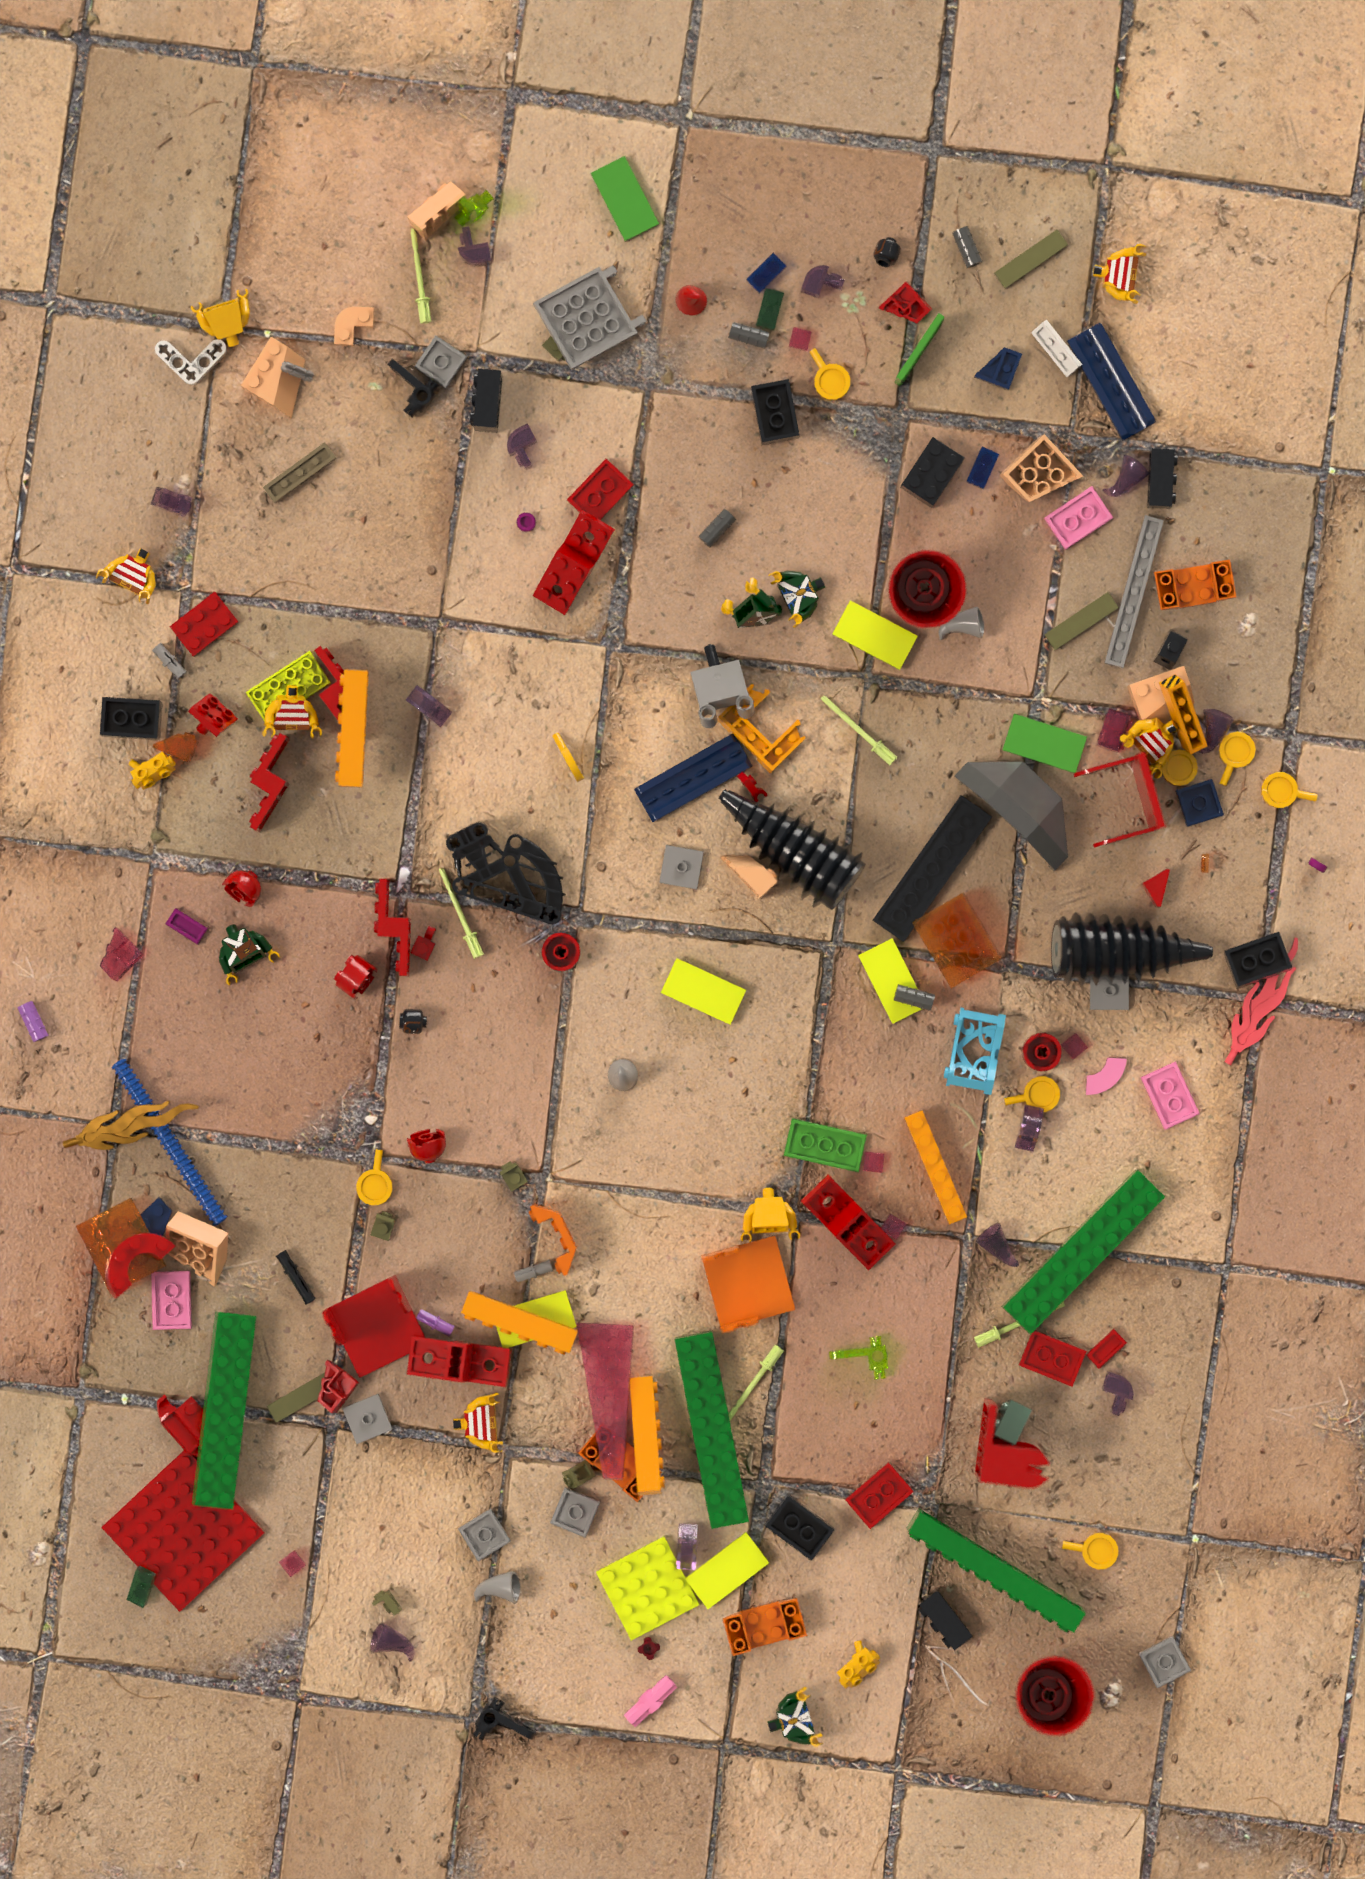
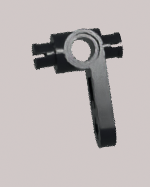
[387,359,439,418]
[473,1697,536,1740]

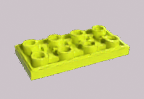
[832,600,918,670]
[246,651,331,721]
[858,938,921,1024]
[661,958,746,1025]
[496,1290,577,1348]
[685,1532,769,1609]

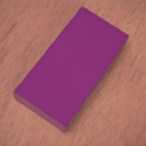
[165,908,208,945]

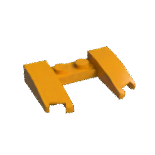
[717,684,806,774]

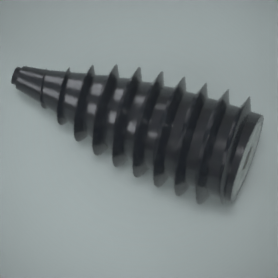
[718,789,866,910]
[1051,912,1213,987]

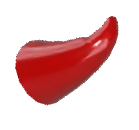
[675,285,707,316]

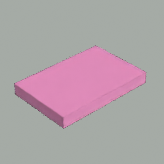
[1044,486,1113,550]
[1140,1061,1200,1130]
[151,1271,192,1330]

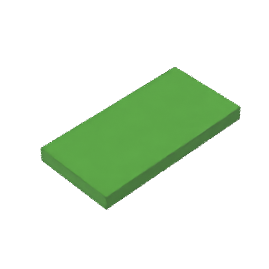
[591,156,659,242]
[894,313,944,386]
[1002,714,1087,773]
[784,1118,867,1172]

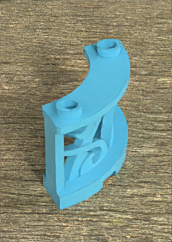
[943,1007,1006,1095]

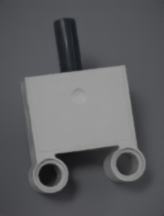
[691,644,755,728]

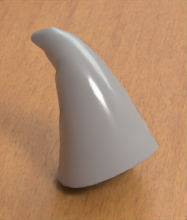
[938,607,984,640]
[608,1059,638,1091]
[474,1571,520,1604]

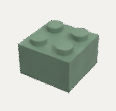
[993,1400,1032,1445]

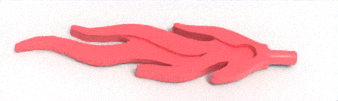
[1224,938,1298,1066]

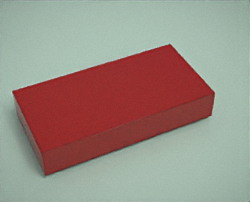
[1085,1328,1127,1369]

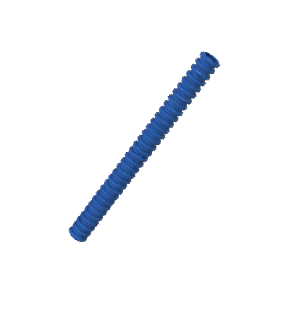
[111,1058,228,1226]

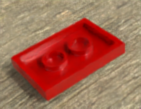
[567,458,634,520]
[169,591,239,657]
[1018,1330,1087,1387]
[845,1462,914,1529]

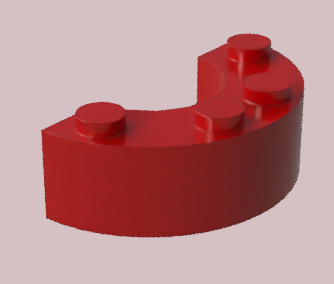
[105,1233,175,1299]

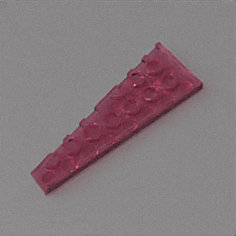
[577,1323,634,1480]

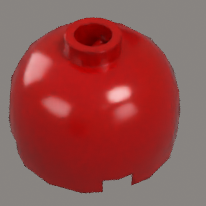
[222,870,261,907]
[407,1129,446,1163]

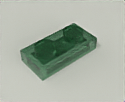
[756,288,784,331]
[126,1566,156,1608]

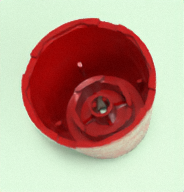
[889,550,966,628]
[1016,1656,1094,1736]

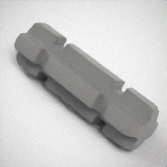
[281,361,314,382]

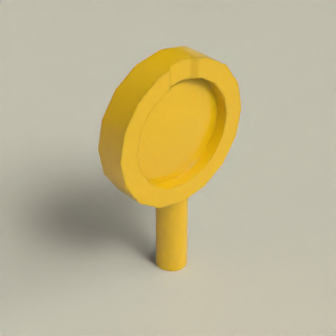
[809,348,850,401]
[1218,732,1256,786]
[552,733,584,782]
[1149,749,1198,786]
[1261,772,1317,808]
[1004,1076,1060,1112]
[356,1149,393,1206]
[1062,1532,1118,1570]

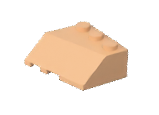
[408,182,467,241]
[241,337,306,418]
[999,434,1083,502]
[1127,666,1194,725]
[720,855,777,899]
[166,1211,228,1287]

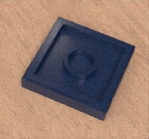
[1175,779,1224,827]

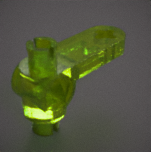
[454,190,494,227]
[829,1336,888,1380]

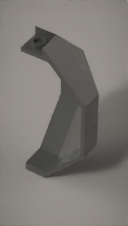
[955,762,1068,871]

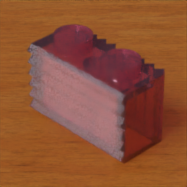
[1096,708,1133,753]

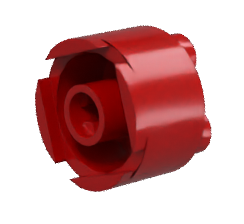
[542,933,581,971]
[334,955,378,999]
[1021,1033,1062,1071]

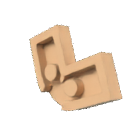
[334,307,374,346]

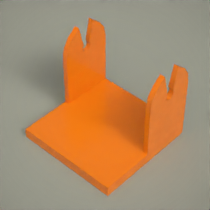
[701,1235,795,1333]

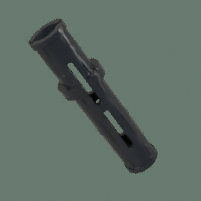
[275,1250,316,1305]

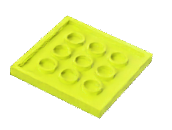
[596,1536,700,1641]

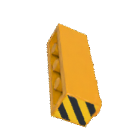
[1159,674,1208,754]

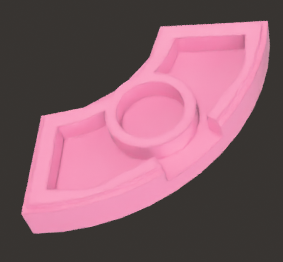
[1086,1058,1127,1095]

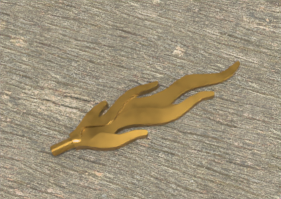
[63,1100,199,1150]

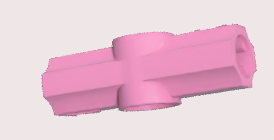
[624,1675,677,1727]

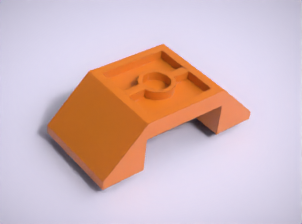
[1154,559,1236,610]
[529,1204,577,1276]
[578,1423,662,1503]
[722,1598,807,1656]

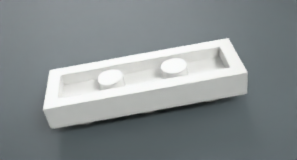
[1031,320,1082,377]

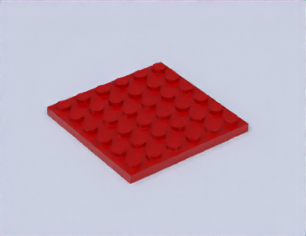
[101,1450,265,1612]

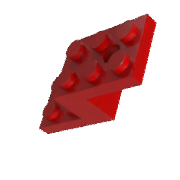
[532,510,615,615]
[314,646,344,720]
[249,733,290,833]
[374,878,411,977]
[801,1174,896,1271]
[407,1336,512,1387]

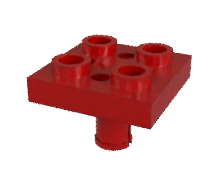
[188,693,238,737]

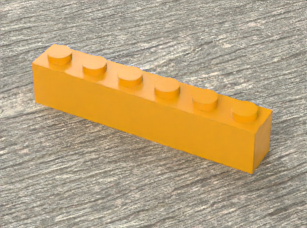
[335,670,369,788]
[904,1110,967,1225]
[461,1290,578,1355]
[630,1376,665,1496]

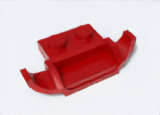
[157,1394,203,1457]

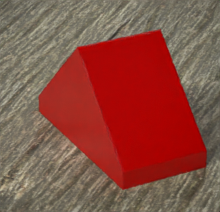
[1141,869,1170,908]

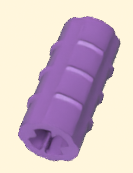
[17,1001,49,1042]

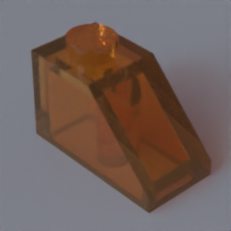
[153,732,199,763]

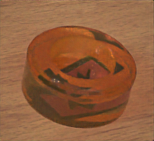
[1201,854,1209,873]

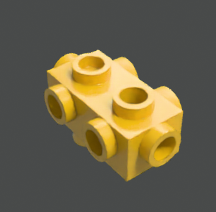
[129,752,176,790]
[837,1641,880,1689]

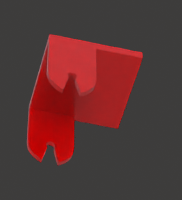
[1073,752,1166,848]
[322,1275,426,1378]
[975,1398,1051,1488]

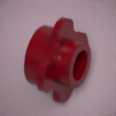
[637,1637,660,1660]

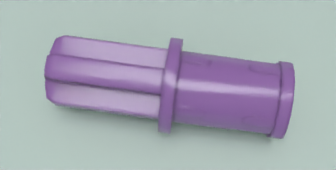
[417,1310,455,1337]

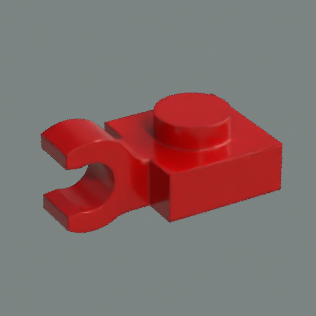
[737,771,768,803]
[410,926,436,961]

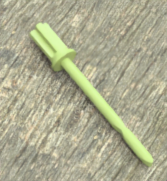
[411,228,431,324]
[821,696,897,765]
[439,868,484,959]
[974,1301,1065,1348]
[728,1345,784,1421]

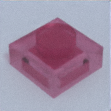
[789,327,812,351]
[1061,1033,1088,1060]
[863,1151,885,1173]
[881,1214,906,1240]
[279,1549,306,1577]

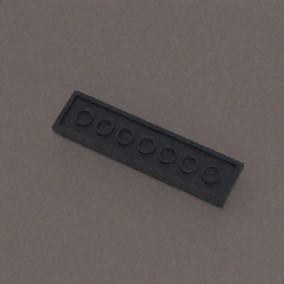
[872,795,992,942]

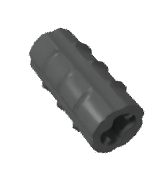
[952,226,982,268]
[728,322,770,349]
[698,509,736,548]
[894,984,935,1011]

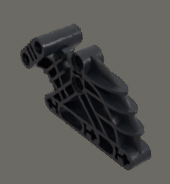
[446,821,566,924]

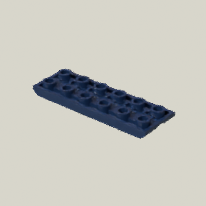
[1066,323,1156,441]
[634,734,752,823]

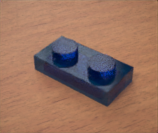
[746,253,787,294]
[966,446,999,490]

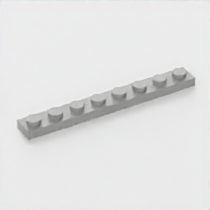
[1104,515,1164,668]

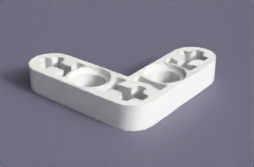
[155,339,227,385]

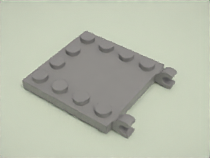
[533,265,646,370]

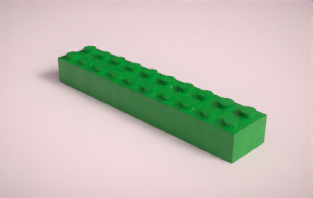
[1001,1170,1165,1334]
[192,1311,256,1509]
[674,1331,749,1529]
[906,1508,1086,1633]

